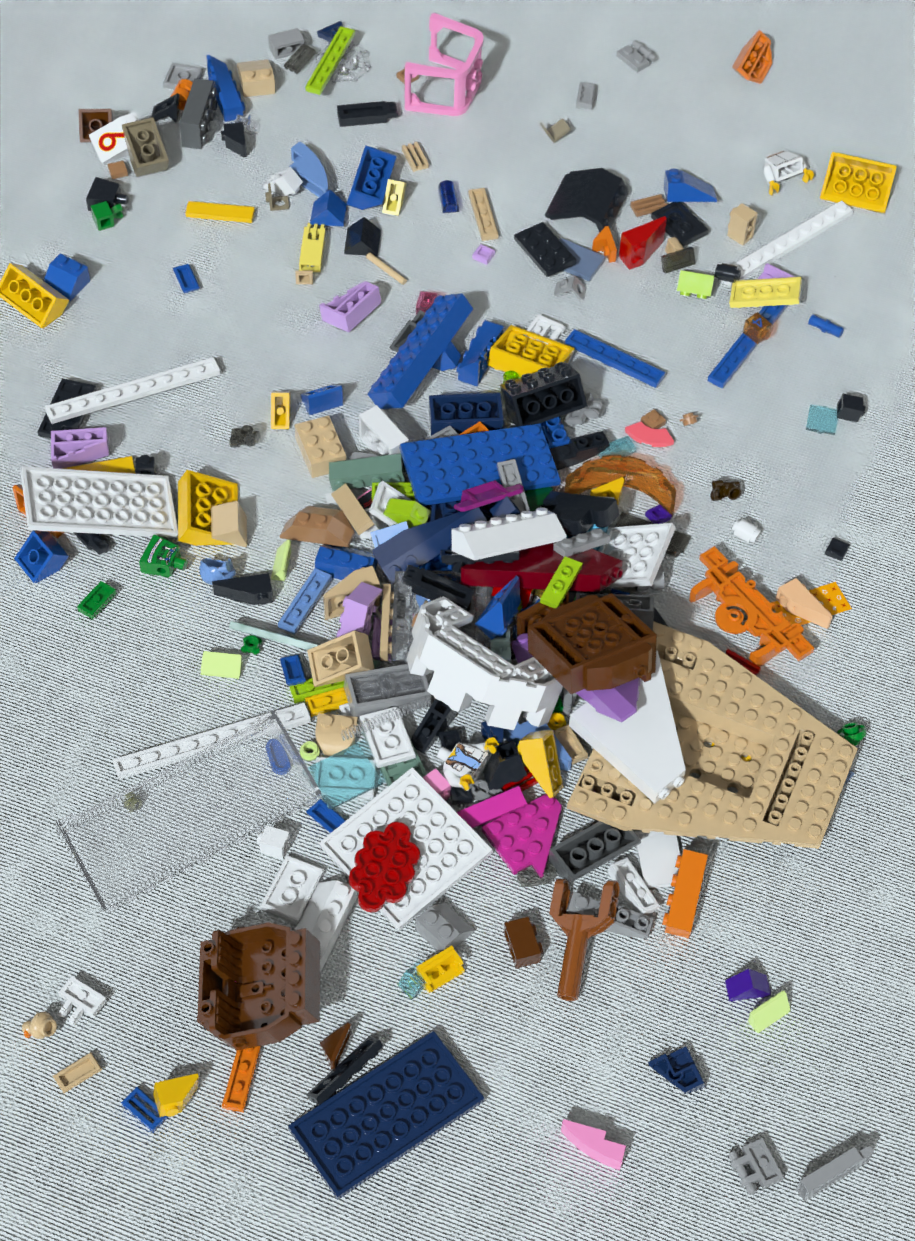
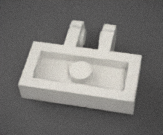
[58,976,107,1025]

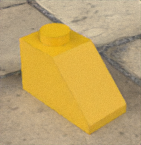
[271,391,291,429]
[153,1073,199,1117]

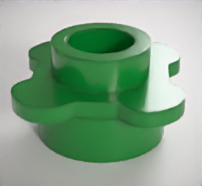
[241,635,262,655]

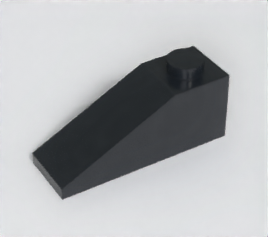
[212,573,273,605]
[411,698,458,754]

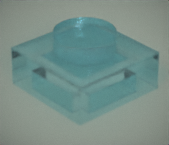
[397,968,426,1000]

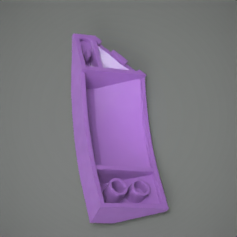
[511,633,641,722]

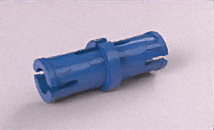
[808,314,844,338]

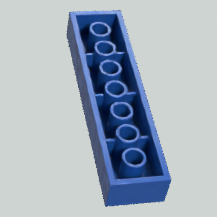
[367,293,473,409]

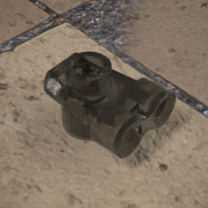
[229,425,260,448]

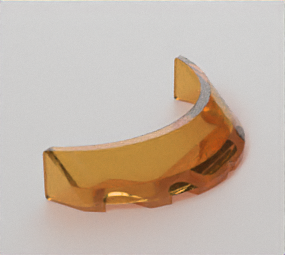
[564,455,676,518]

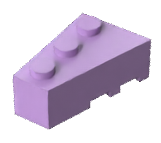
[51,427,109,469]

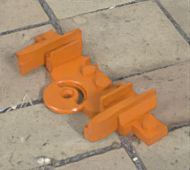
[689,546,814,667]

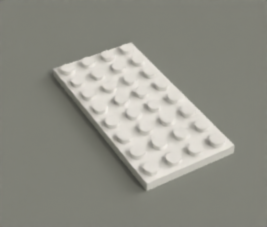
[20,466,178,538]

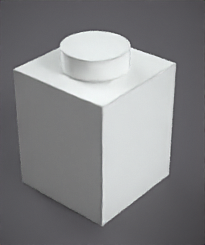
[257,825,290,859]

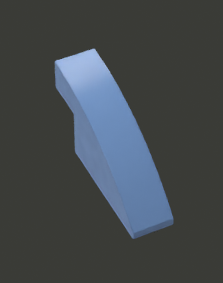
[289,142,328,197]
[503,721,572,771]

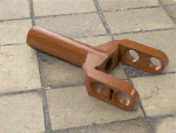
[549,879,620,1001]

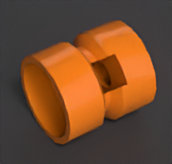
[170,79,193,110]

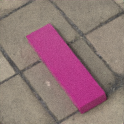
[456,786,527,829]

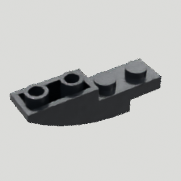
[549,431,610,470]

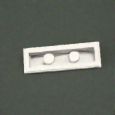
[608,857,660,916]

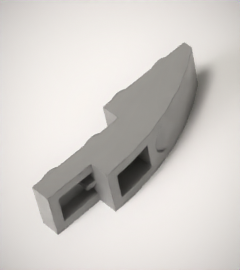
[566,891,653,939]

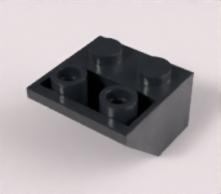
[483,741,527,791]

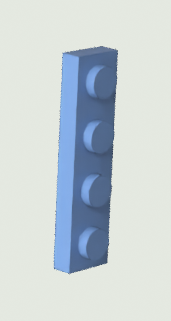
[278,568,332,635]

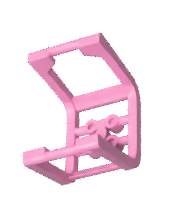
[404,13,484,116]

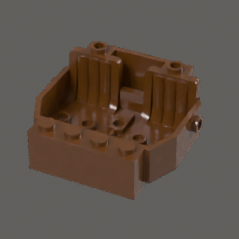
[528,593,657,694]
[197,922,320,1050]

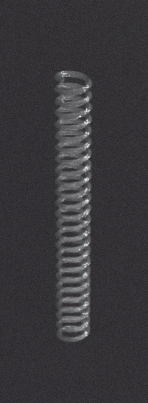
[341,696,432,741]

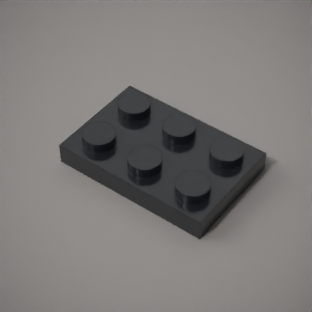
[651,202,709,247]

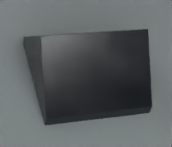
[344,217,381,257]

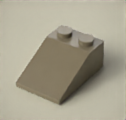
[122,117,169,177]

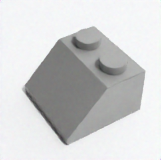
[415,902,475,953]

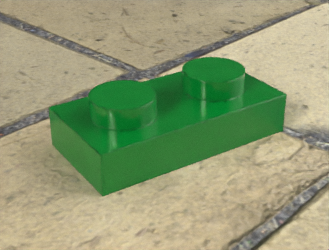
[77,581,117,620]

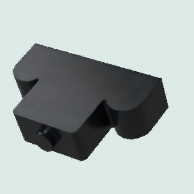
[543,491,620,536]

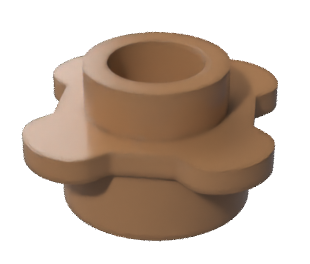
[680,412,699,426]

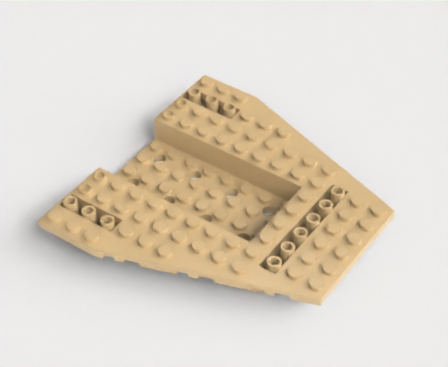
[567,621,858,849]

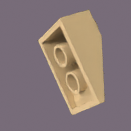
[237,59,275,97]
[323,566,380,620]
[307,630,374,687]

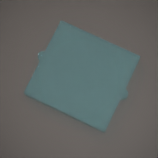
[806,404,838,435]

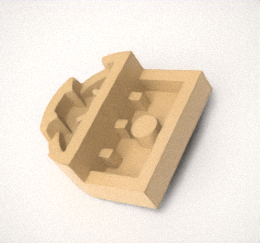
[315,713,358,757]

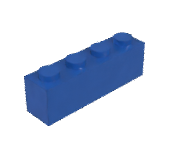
[206,55,245,122]
[456,320,504,387]

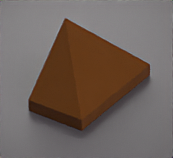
[320,1023,352,1070]

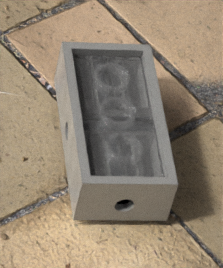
[344,664,431,719]

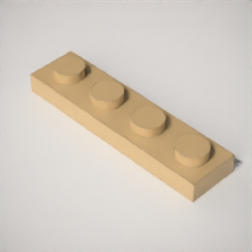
[380,584,395,661]

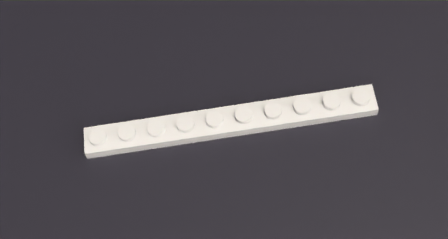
[723,201,853,287]
[45,358,220,424]
[113,703,311,780]

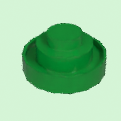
[837,722,867,746]

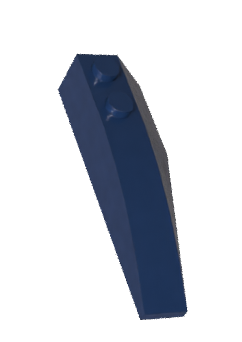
[372,507,487,584]

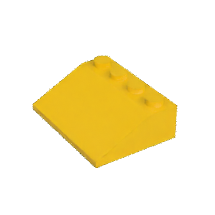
[820,152,897,214]
[488,325,575,378]
[178,470,238,546]

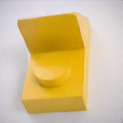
[590,477,624,505]

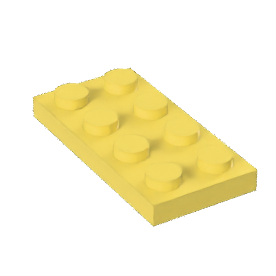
[729,277,802,308]

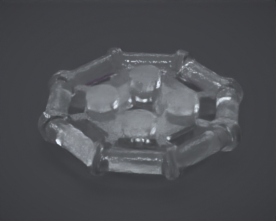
[314,41,372,83]

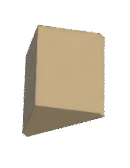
[211,501,247,547]

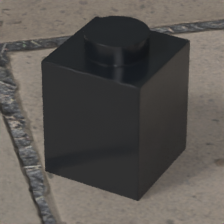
[837,394,866,422]

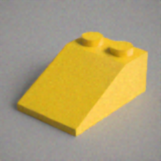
[518,729,564,798]

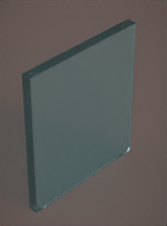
[305,743,383,810]

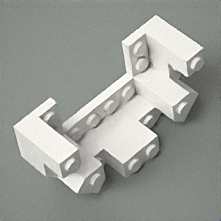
[406,596,563,730]

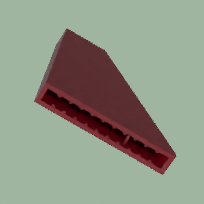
[461,541,623,592]

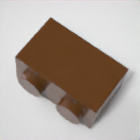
[503,917,543,969]

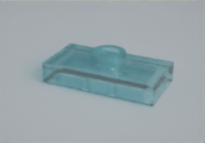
[598,436,637,464]

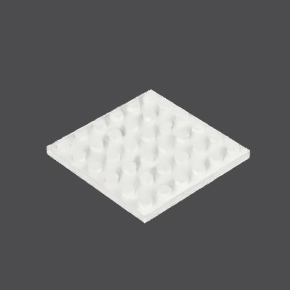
[319,767,493,932]

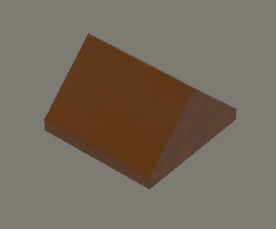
[78,109,113,143]

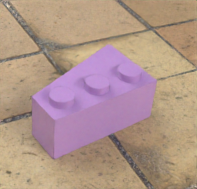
[319,281,381,333]
[336,582,383,638]

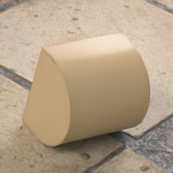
[665,237,686,262]

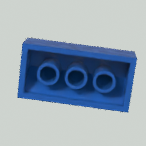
[346,145,397,210]

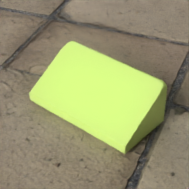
[271,540,291,581]
[201,651,243,679]
[748,991,790,1033]

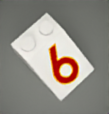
[89,112,139,164]

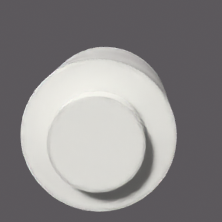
[732,519,761,544]

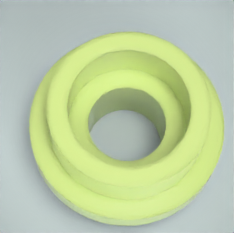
[300,741,320,761]

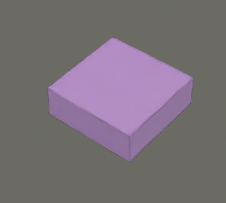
[472,244,495,265]

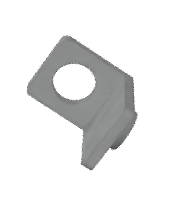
[554,275,586,300]

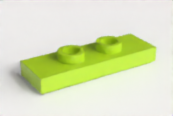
[540,556,582,609]

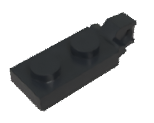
[73,532,109,555]

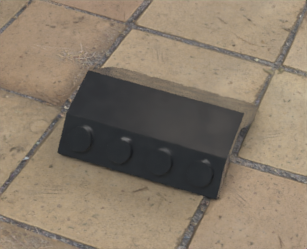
[545,168,628,232]

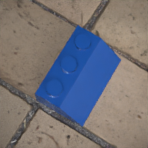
[315,544,378,580]
[475,575,521,640]

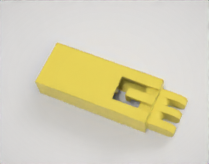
[299,223,326,273]

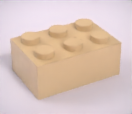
[294,415,346,478]

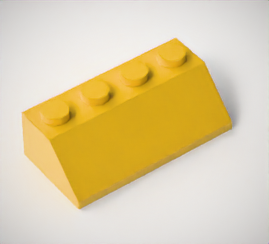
[0,263,69,329]

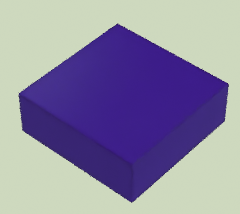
[645,505,672,524]

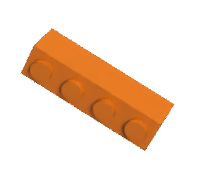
[662,849,708,939]

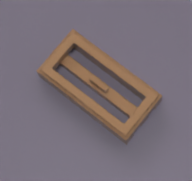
[630,194,667,217]

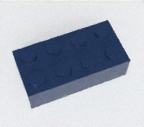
[429,393,503,436]

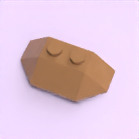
[280,506,355,547]

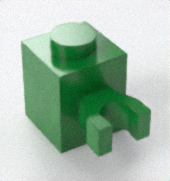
[91,201,124,231]

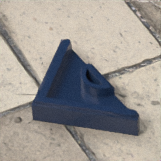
[317,21,343,42]

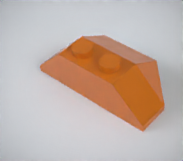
[732,30,772,84]

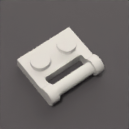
[524,314,565,344]

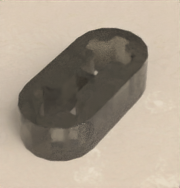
[517,863,556,887]

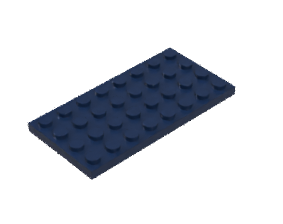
[288,1031,485,1200]

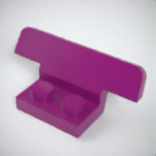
[454,480,524,512]

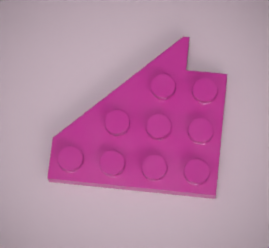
[482,794,562,879]

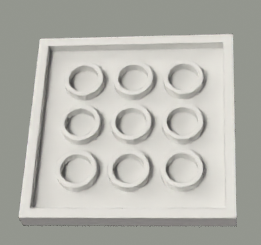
[599,523,676,588]

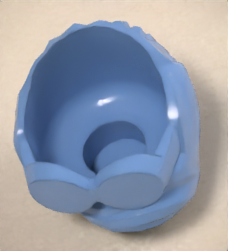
[199,558,236,585]

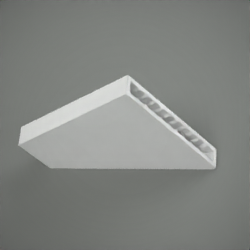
[569,650,686,803]

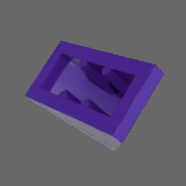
[725,969,771,1001]

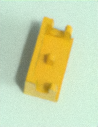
[416,945,465,994]

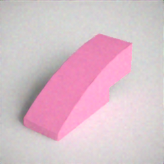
[561,1119,626,1170]

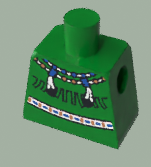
[139,535,188,577]

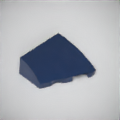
[648,1046,706,1094]

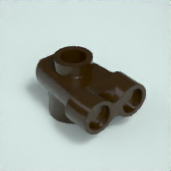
[710,480,741,501]

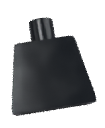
[86,177,129,211]

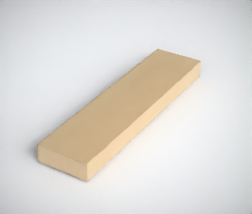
[468,188,498,241]
[331,483,374,535]

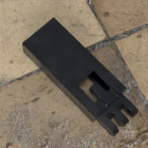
[337,101,398,127]
[401,565,475,611]

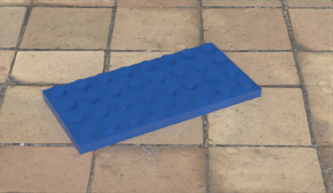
[399,424,561,506]

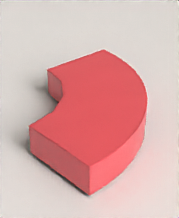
[625,422,674,447]

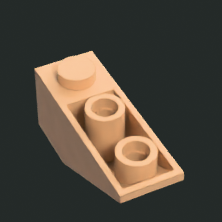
[776,578,833,629]

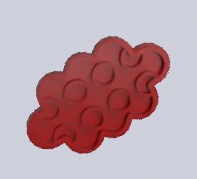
[349,822,420,913]

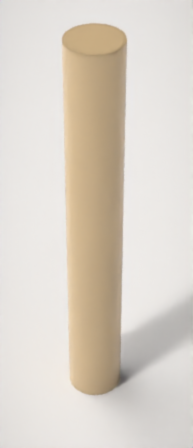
[366,253,407,285]

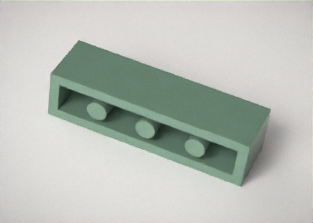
[329,453,405,491]

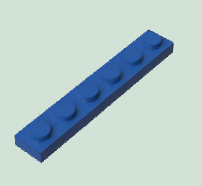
[565,329,665,388]

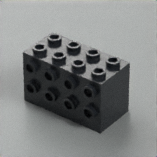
[500,362,588,427]

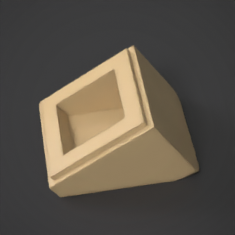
[295,271,313,284]

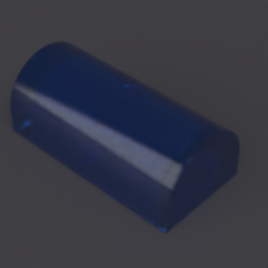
[438,180,459,213]

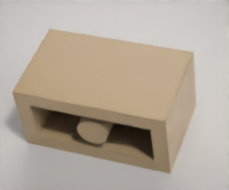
[727,203,758,246]

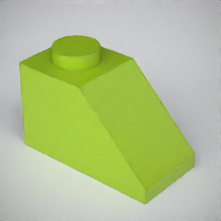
[383,498,430,528]

